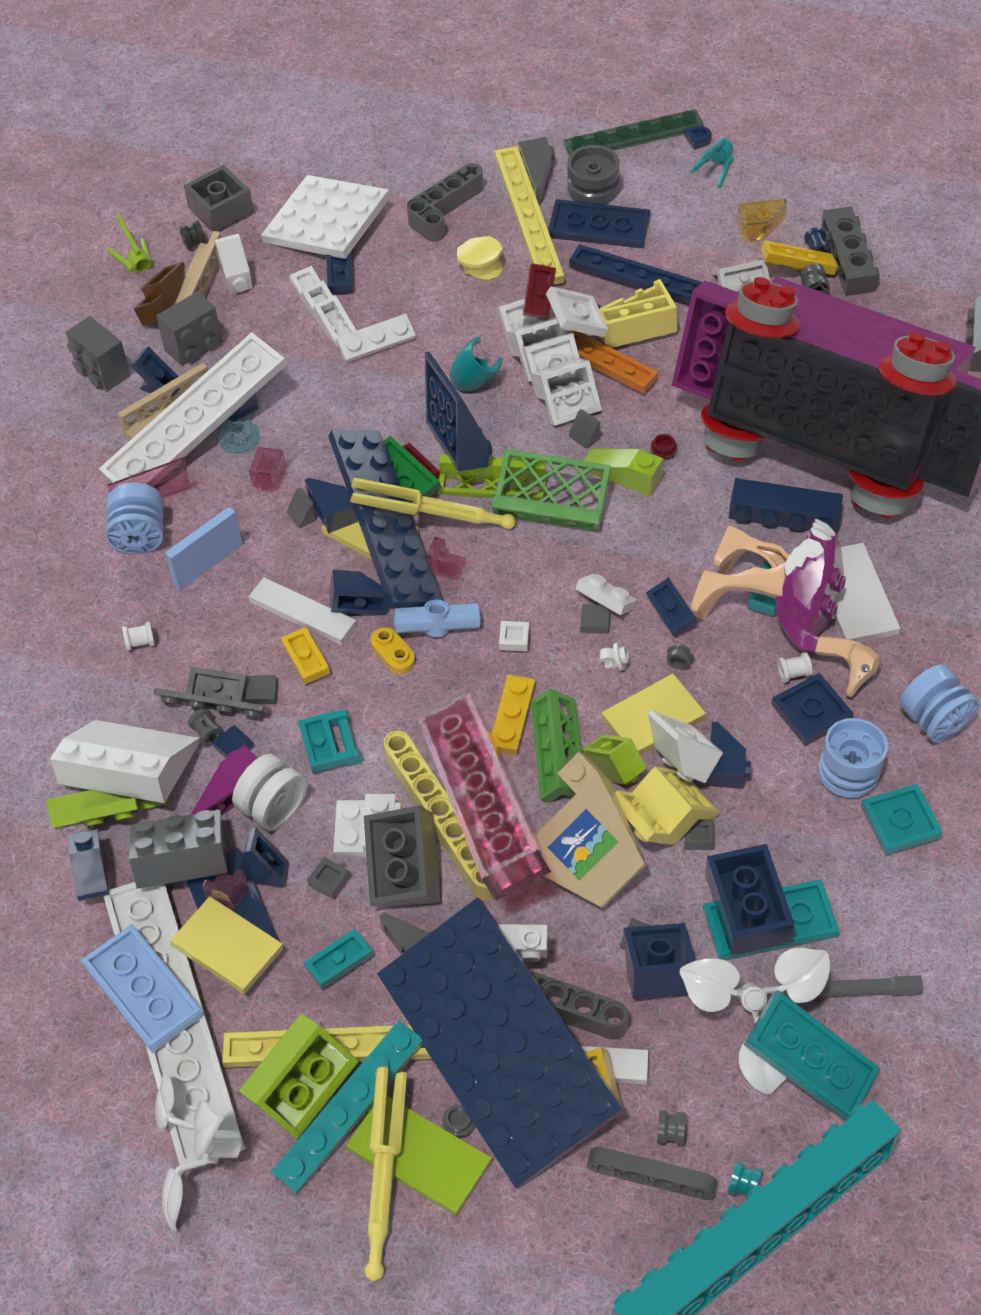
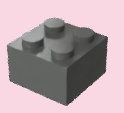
[184,165,254,231]
[156,291,222,366]
[66,316,131,392]

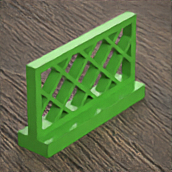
[491,449,611,531]

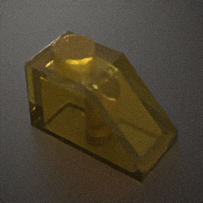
[737,199,787,241]

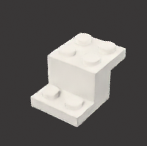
[497,298,567,382]
[523,332,602,426]

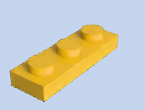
[761,240,838,275]
[489,674,536,755]

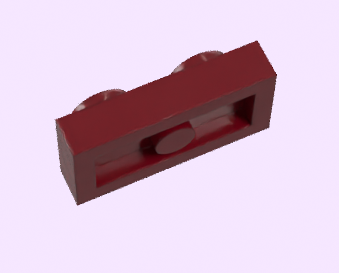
[522,263,556,320]

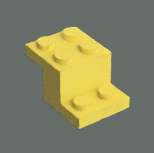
[615,766,720,845]

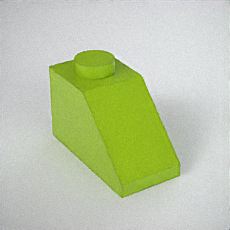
[582,734,647,785]

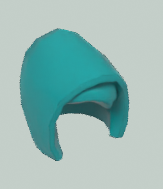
[449,337,503,392]

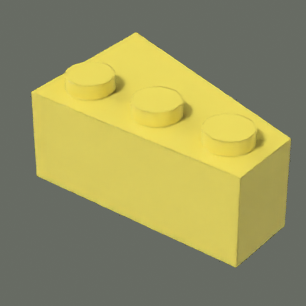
[598,279,677,348]

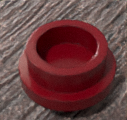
[650,434,677,459]

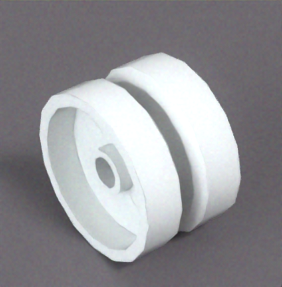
[232,754,308,831]

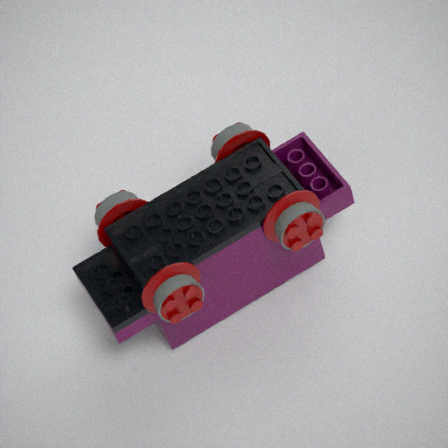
[671,277,981,519]

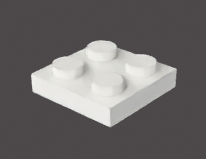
[546,286,609,337]

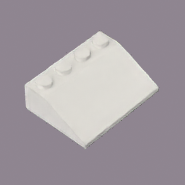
[50,720,200,803]

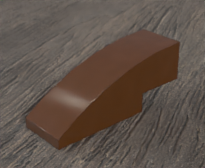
[133,262,185,326]

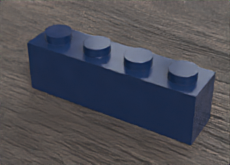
[729,478,843,533]

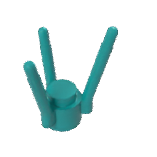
[690,138,734,188]

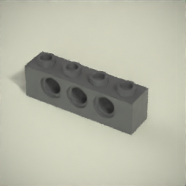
[821,206,880,296]

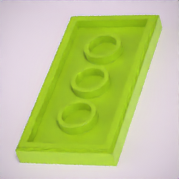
[346,1095,492,1217]

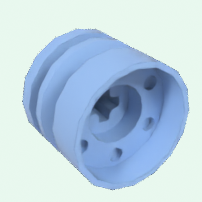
[105,483,164,554]
[899,664,980,743]
[818,718,888,798]

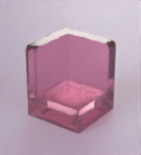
[425,537,466,581]
[202,869,248,912]

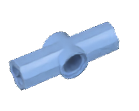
[394,600,480,637]

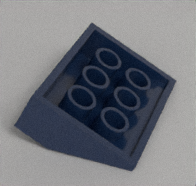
[424,351,492,472]

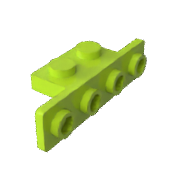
[46,790,169,828]

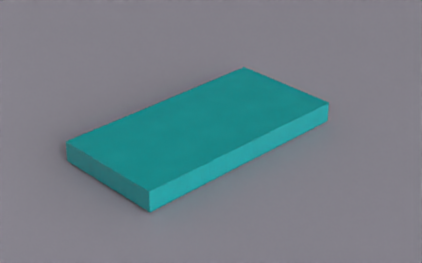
[702,879,840,961]
[743,990,881,1121]

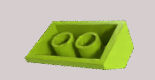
[239,1014,359,1139]

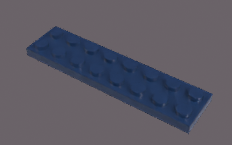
[328,430,443,609]

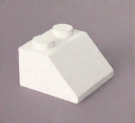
[648,709,723,783]

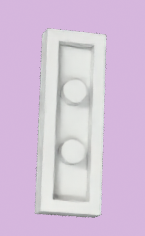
[336,314,416,363]

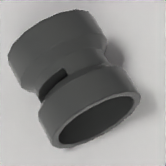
[800,264,830,294]

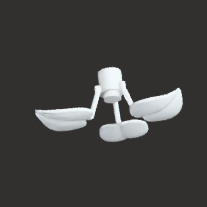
[679,947,830,1094]
[155,1073,241,1231]

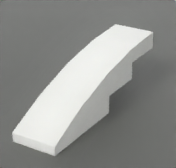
[289,266,357,347]

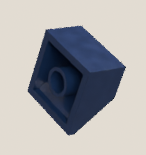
[623,923,696,999]

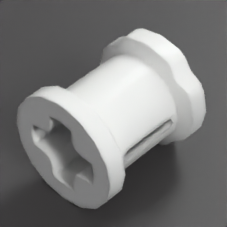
[122,621,155,651]
[777,652,813,683]

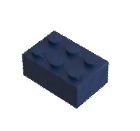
[705,844,795,955]

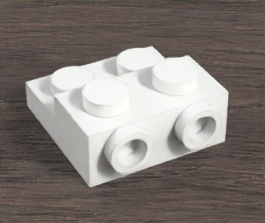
[333,794,402,857]
[498,924,548,962]

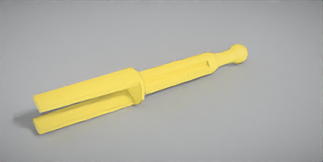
[350,478,516,529]
[364,1067,407,1281]

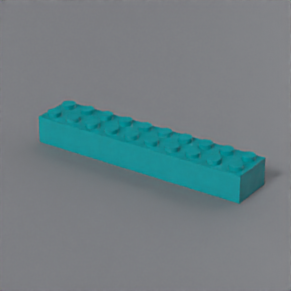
[612,1100,901,1315]

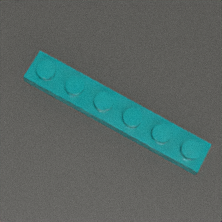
[271,1020,423,1195]

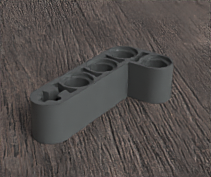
[407,163,483,242]

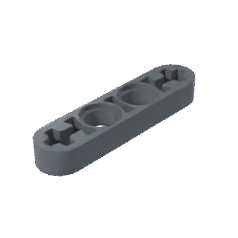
[587,1147,718,1200]

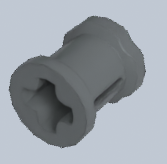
[188,709,224,747]

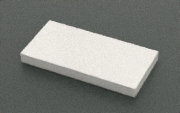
[834,543,901,642]

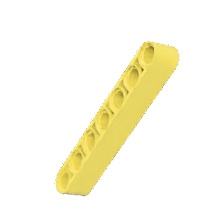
[384,731,499,901]

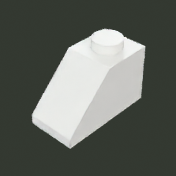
[215,234,253,295]

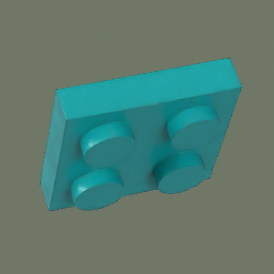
[861,783,943,855]

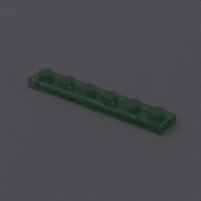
[563,109,704,156]

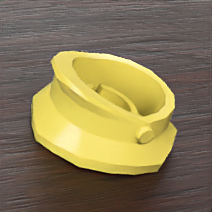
[457,236,503,280]

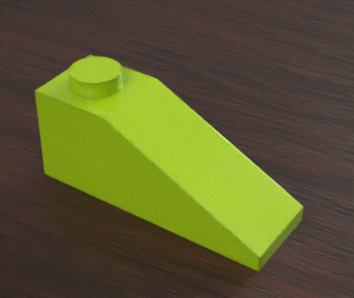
[580,448,664,497]

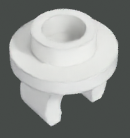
[600,642,630,671]

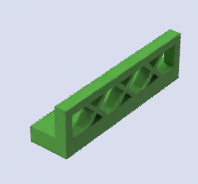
[531,688,582,803]

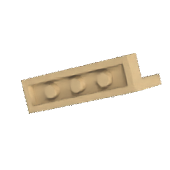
[174,231,221,305]
[117,363,208,440]

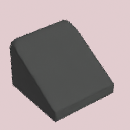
[569,409,600,449]
[287,488,316,528]

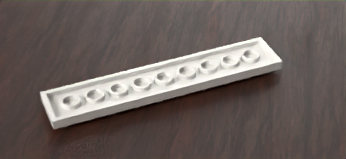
[104,882,245,1166]

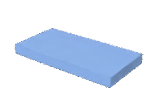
[80,924,204,1053]

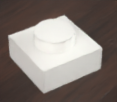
[499,621,529,652]

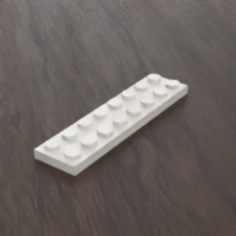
[99,332,287,487]

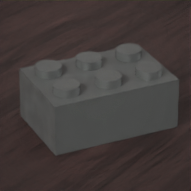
[129,810,228,889]

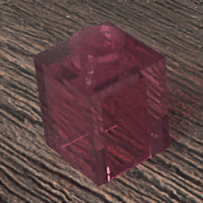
[249,447,286,491]

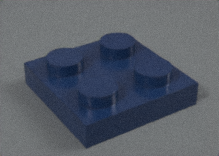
[771,673,854,745]

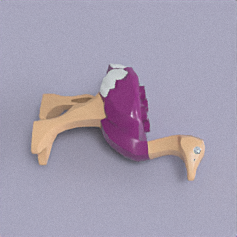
[691,519,881,697]

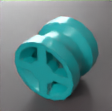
[728,1161,763,1197]

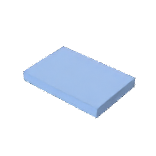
[165,507,242,591]

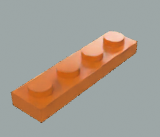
[571,331,659,394]

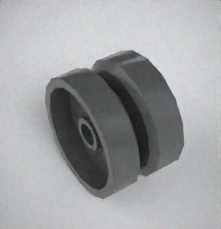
[567,145,620,204]

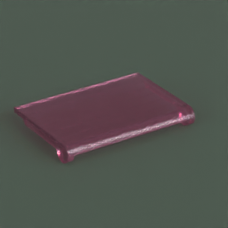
[107,457,190,498]

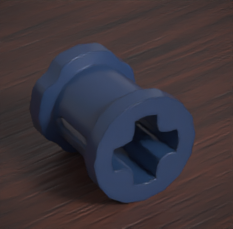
[804,227,831,253]

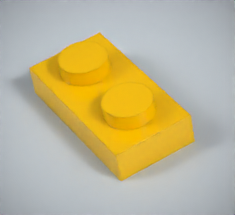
[280,627,330,685]

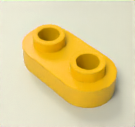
[370,627,415,674]

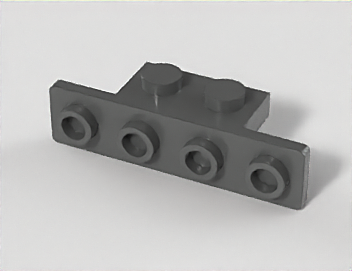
[153,667,270,718]

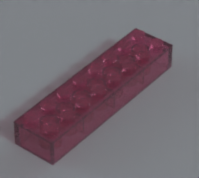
[418,692,551,901]

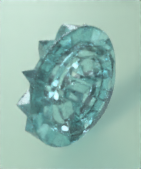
[217,417,259,453]

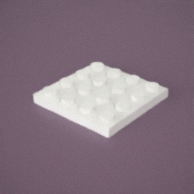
[261,175,390,259]

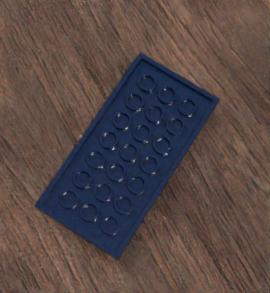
[377,897,625,1189]

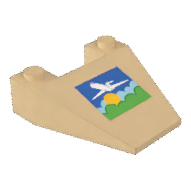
[493,752,646,908]

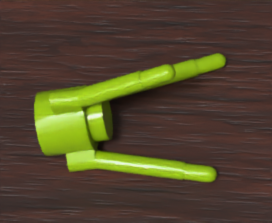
[106,213,154,273]

